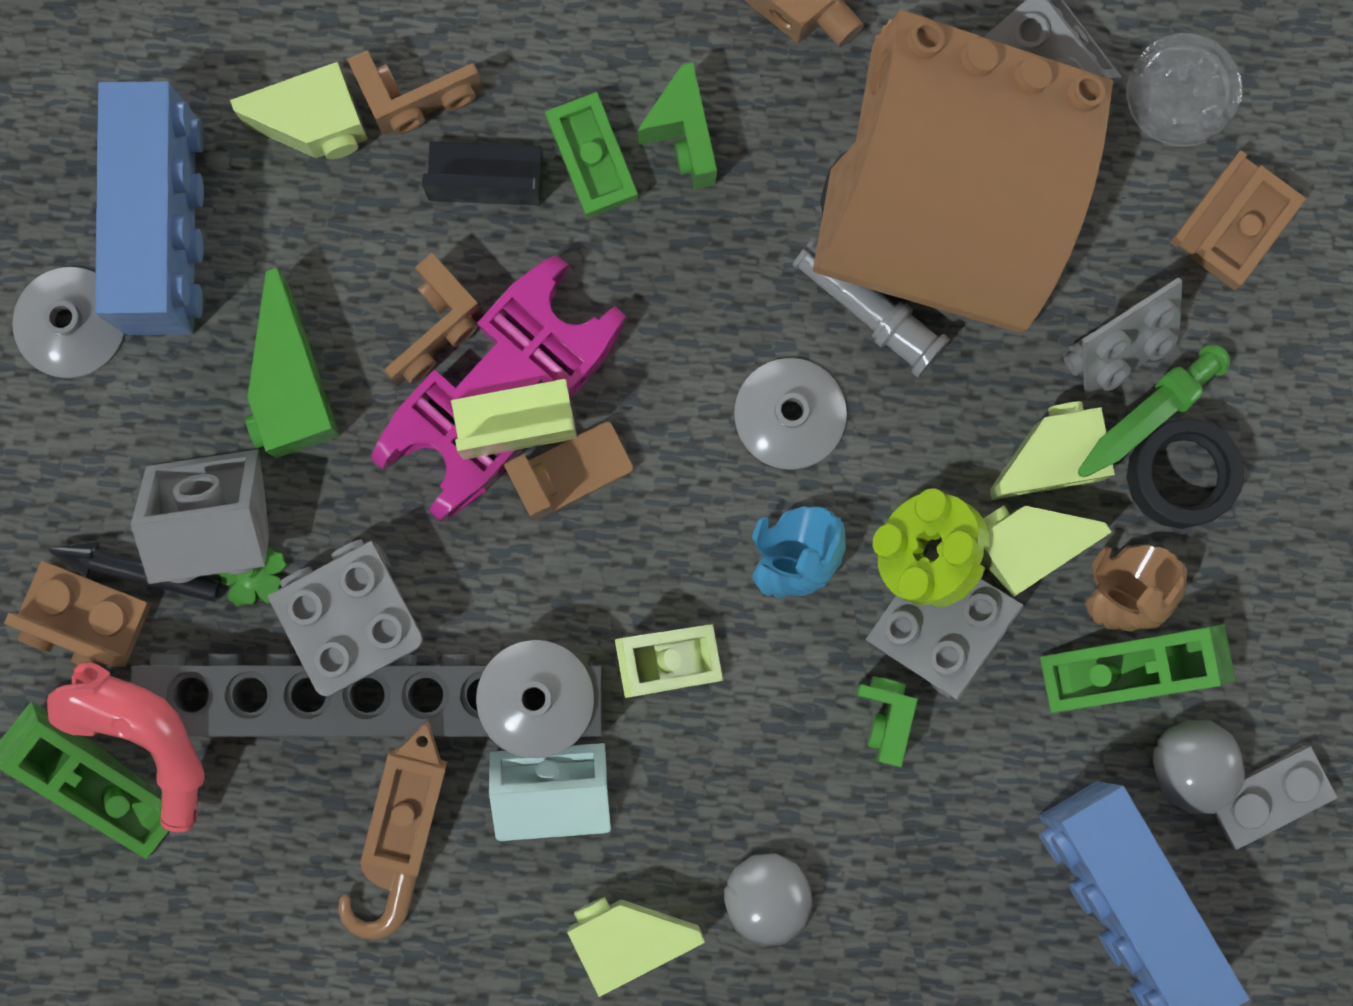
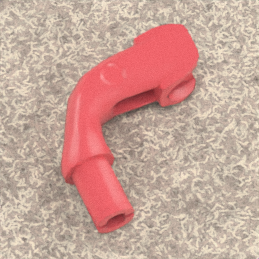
[47,662,205,832]

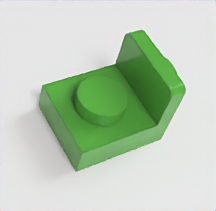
[854,676,918,767]

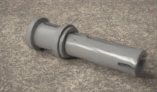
[793,237,950,378]

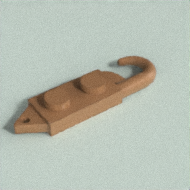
[338,721,447,940]

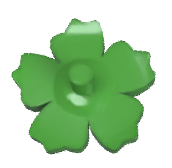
[218,547,287,607]

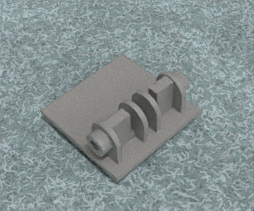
[1063,277,1182,399]
[865,548,1024,701]

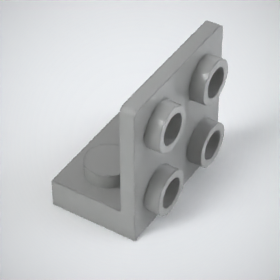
[984,0,1122,84]

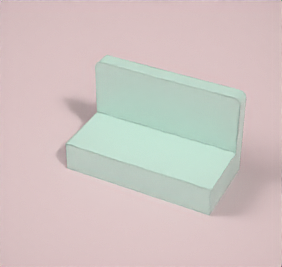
[489,743,611,841]

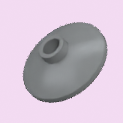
[12,267,125,378]
[734,358,847,470]
[476,640,594,758]

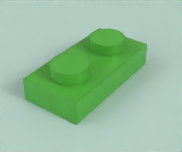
[545,92,638,220]

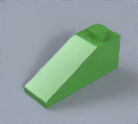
[245,268,340,458]
[1040,624,1236,713]
[0,701,168,860]

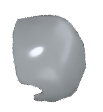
[1153,720,1245,814]
[724,853,813,947]

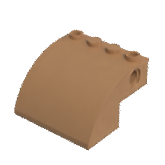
[813,9,1113,334]

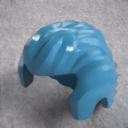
[752,506,846,598]

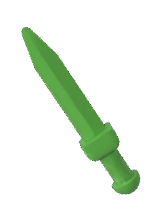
[1078,345,1230,477]

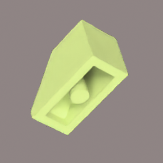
[230,62,368,159]
[990,401,1115,500]
[981,505,1111,597]
[567,897,705,997]

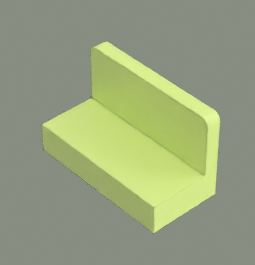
[451,379,577,460]

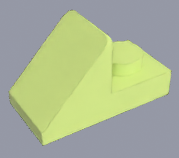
[615,624,723,698]

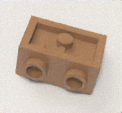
[4,560,152,669]

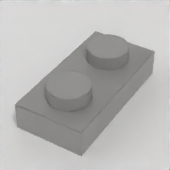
[1213,746,1338,850]

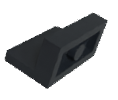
[422,141,543,206]

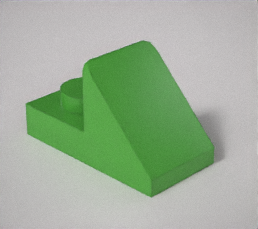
[638,62,717,189]

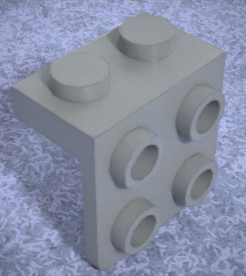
[267,539,423,696]

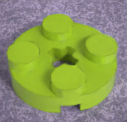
[872,488,990,608]

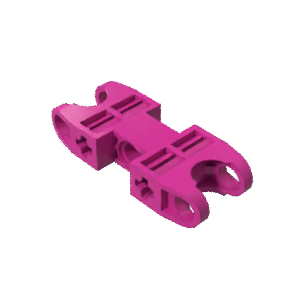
[371,255,627,522]

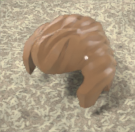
[1085,544,1187,632]

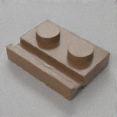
[1169,150,1306,291]

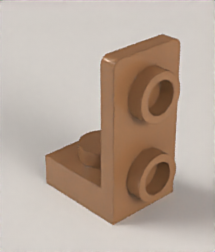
[347,50,483,135]
[384,253,482,387]
[503,422,633,522]

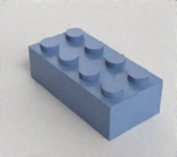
[95,81,205,335]
[1038,781,1250,1006]

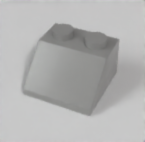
[131,449,269,584]

